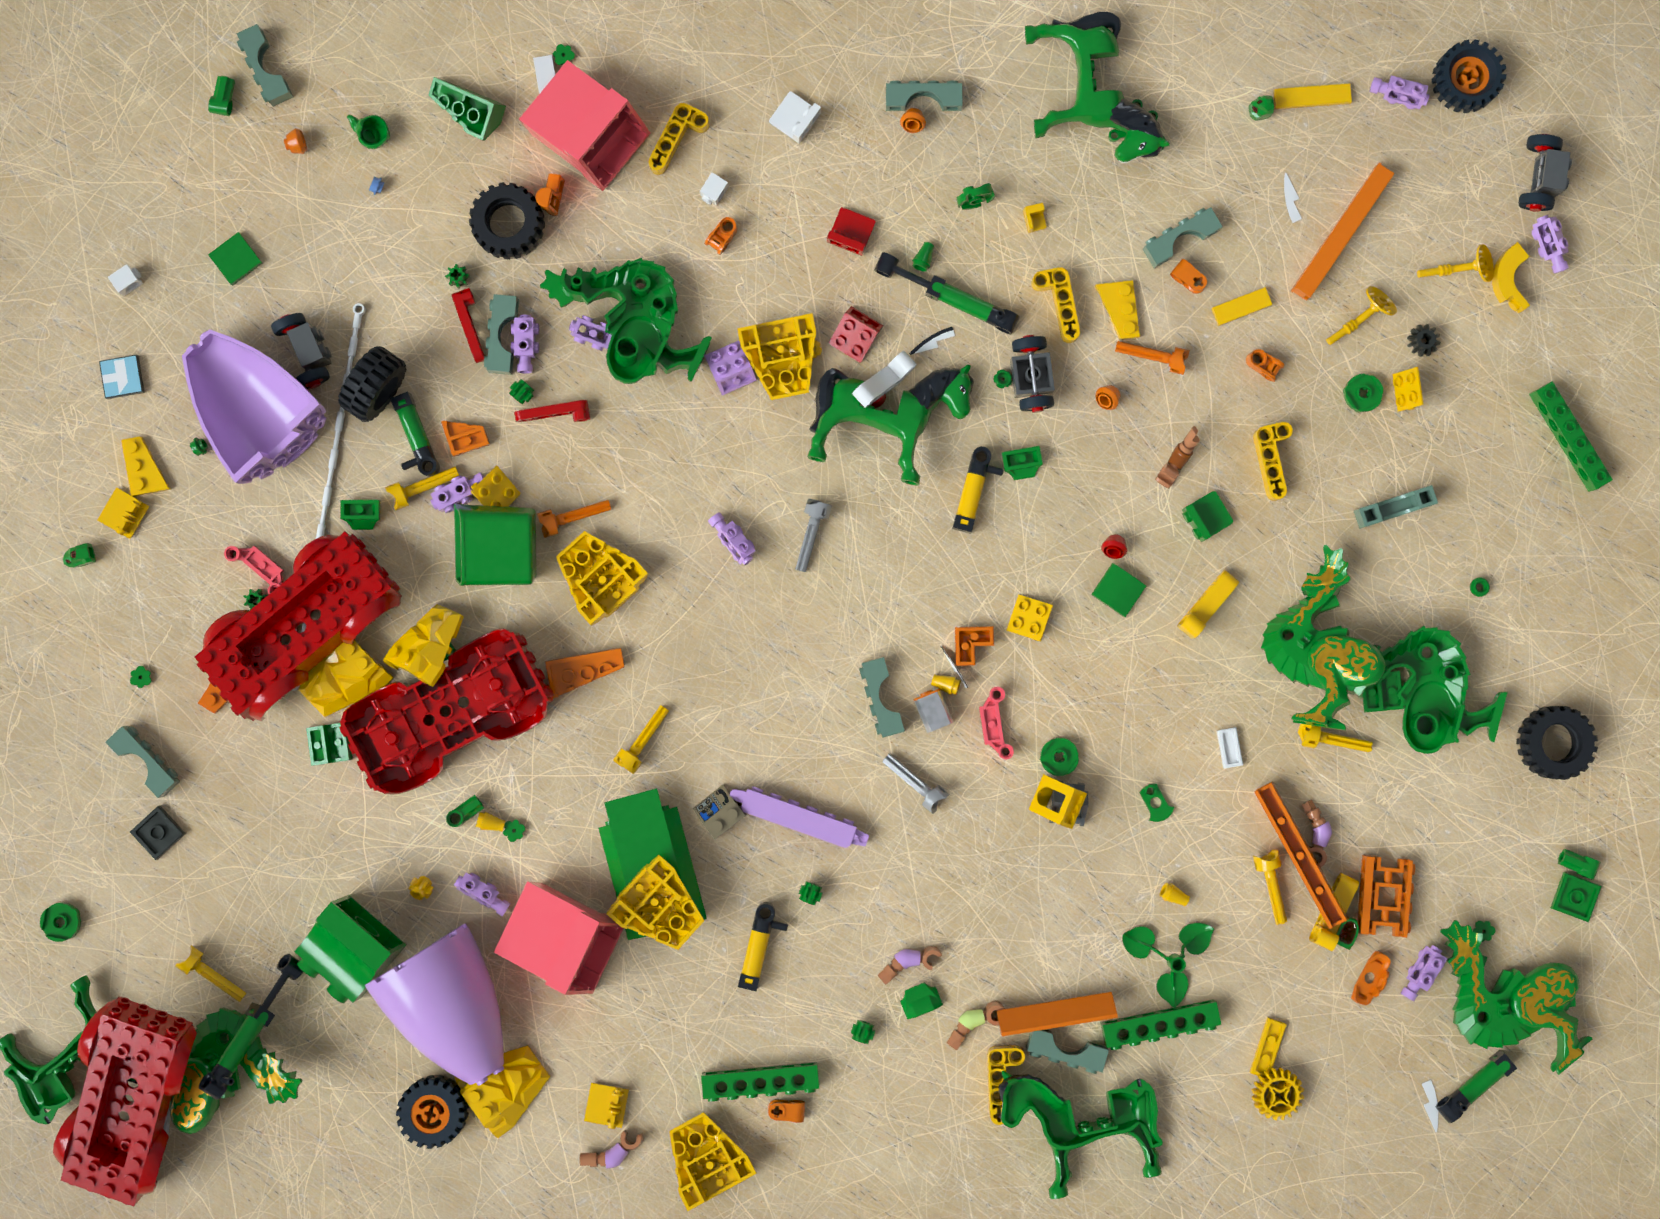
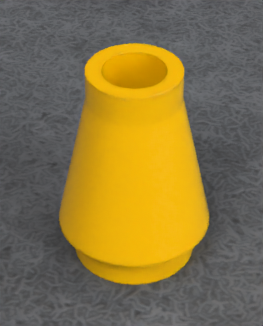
[931,674,961,695]
[475,812,505,832]
[1159,883,1190,906]

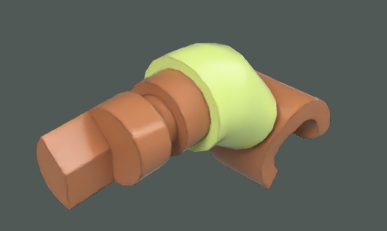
[947,1001,1005,1050]

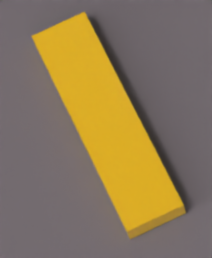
[1273,83,1352,109]

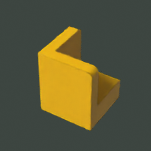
[1023,203,1047,233]

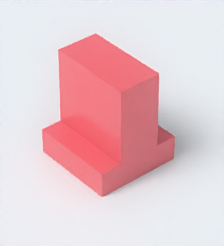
[519,60,650,191]
[494,881,624,995]

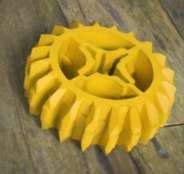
[1251,1067,1304,1121]

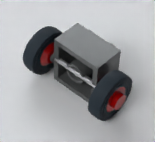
[1518,134,1572,212]
[271,313,332,389]
[1010,335,1055,413]

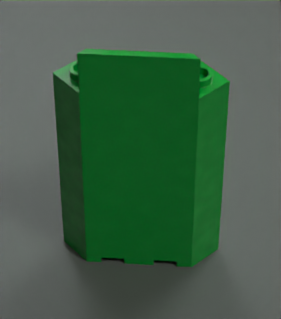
[598,788,707,940]

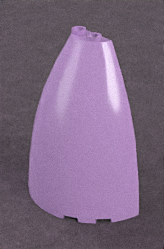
[182,329,326,484]
[365,923,504,1086]

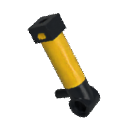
[952,446,1004,534]
[738,902,788,991]

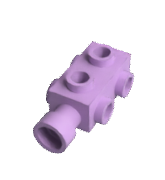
[1369,75,1429,109]
[1532,215,1569,274]
[511,315,539,374]
[569,315,612,351]
[430,472,484,513]
[708,512,756,565]
[454,873,511,917]
[1401,945,1448,1001]

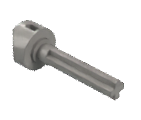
[795,498,832,572]
[883,753,950,814]

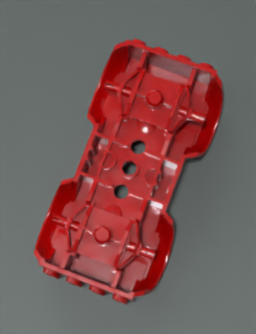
[195,531,402,721]
[339,628,554,795]
[53,996,197,1207]

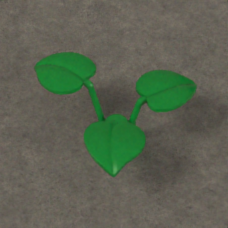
[1122,923,1214,1008]

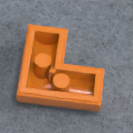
[536,174,565,216]
[955,626,994,666]

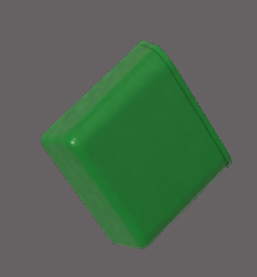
[454,504,536,586]

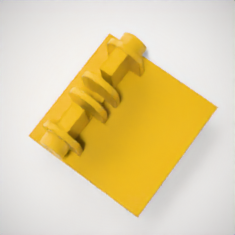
[1392,367,1424,412]
[471,465,521,507]
[97,487,150,539]
[1006,595,1053,642]
[584,1083,629,1129]

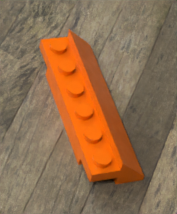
[996,992,1118,1037]

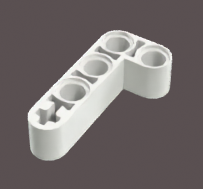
[852,350,917,408]

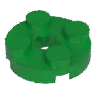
[956,183,995,210]
[1343,374,1383,413]
[1040,738,1079,776]
[40,902,81,942]

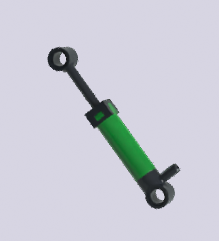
[874,252,1020,335]
[199,954,303,1100]

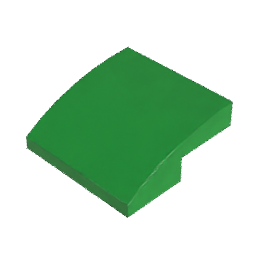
[1091,563,1146,617]
[1362,671,1404,713]
[306,723,353,766]

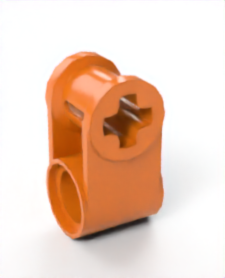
[704,217,737,255]
[1170,259,1207,294]
[1246,349,1285,382]
[768,1099,805,1123]

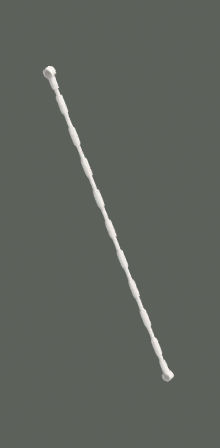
[292,303,366,691]

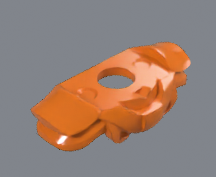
[1351,951,1391,1005]

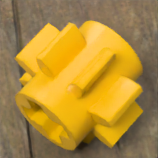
[408,876,434,900]

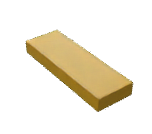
[1211,287,1272,326]
[1250,1017,1287,1077]

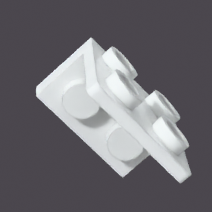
[769,91,821,144]

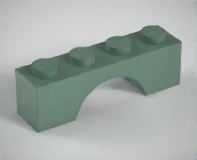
[236,24,293,107]
[886,81,962,111]
[1143,207,1223,269]
[484,294,519,375]
[1354,485,1438,529]
[859,657,905,738]
[106,726,180,798]
[1026,1030,1109,1074]

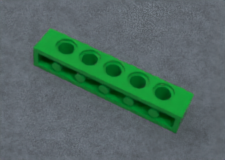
[1529,381,1613,492]
[1100,999,1221,1050]
[701,1062,819,1102]

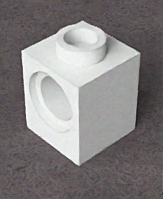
[700,173,729,206]
[108,264,143,296]

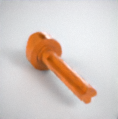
[1115,341,1190,375]
[537,500,611,538]

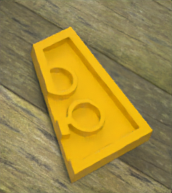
[1095,280,1140,340]
[121,436,171,497]

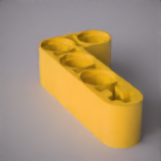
[648,103,709,175]
[1031,267,1080,343]
[1253,422,1293,501]
[1177,570,1239,639]
[1309,873,1359,951]
[987,1045,1025,1125]

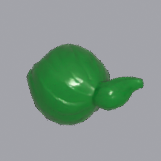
[347,114,390,149]

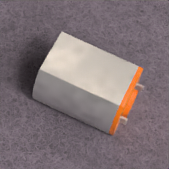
[913,688,954,733]

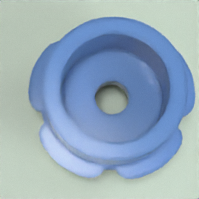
[369,176,384,195]

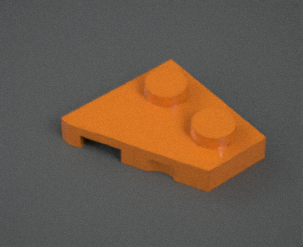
[441,421,490,457]

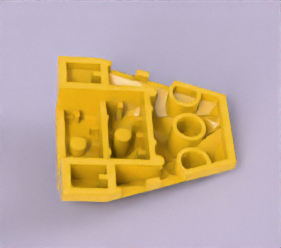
[737,313,816,400]
[556,531,649,626]
[383,604,464,687]
[298,639,394,717]
[606,855,704,950]
[454,1045,550,1138]
[669,1112,757,1211]

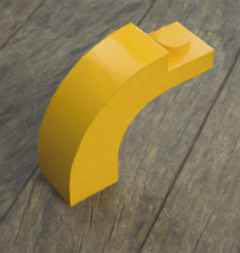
[1492,242,1530,313]

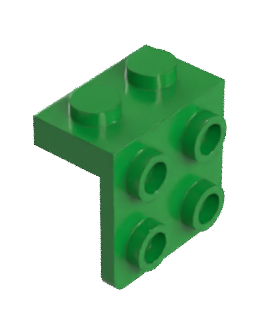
[1182,491,1233,542]

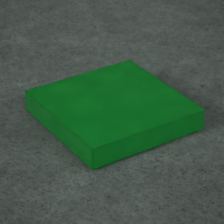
[208,232,262,286]
[1551,872,1602,922]

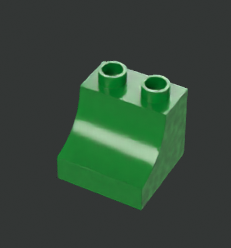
[294,895,407,1004]

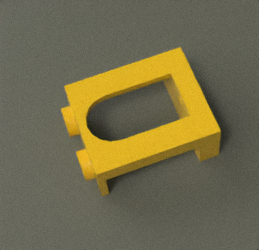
[1029,774,1087,829]

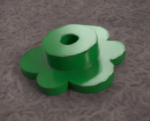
[553,44,575,65]
[130,666,151,688]
[503,820,525,842]
[1473,921,1496,942]

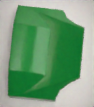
[1001,446,1043,480]
[340,500,380,530]
[900,982,943,1020]

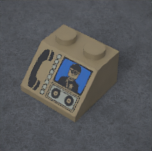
[693,785,747,839]

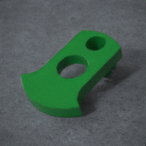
[1139,784,1174,822]

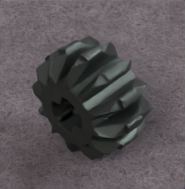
[1407,324,1441,357]

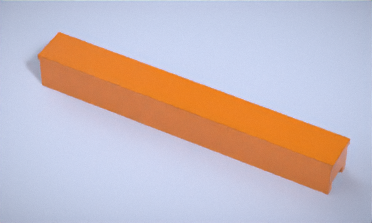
[1291,162,1395,301]
[1255,781,1348,929]

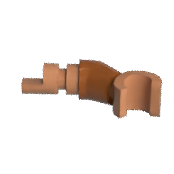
[1155,426,1200,489]

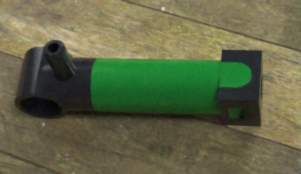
[390,391,440,477]
[1435,1050,1517,1123]

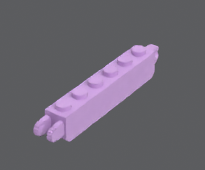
[730,786,869,848]

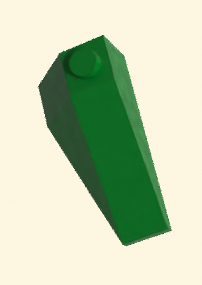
[428,77,506,141]

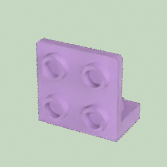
[705,341,757,395]

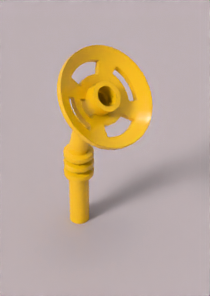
[1417,244,1494,282]
[1326,286,1397,345]

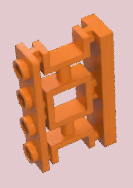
[1357,855,1415,938]

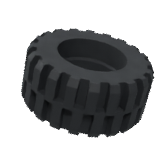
[469,182,545,260]
[338,346,407,422]
[1516,706,1598,780]

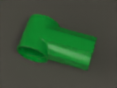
[208,76,235,116]
[446,794,484,827]
[1558,849,1601,880]

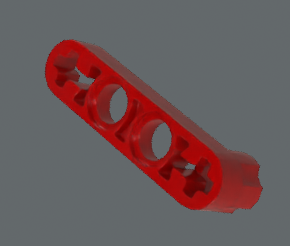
[451,288,485,364]
[514,400,590,422]

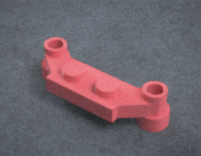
[224,546,284,594]
[979,687,1014,760]

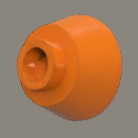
[900,108,926,133]
[284,128,307,154]
[1095,385,1121,410]

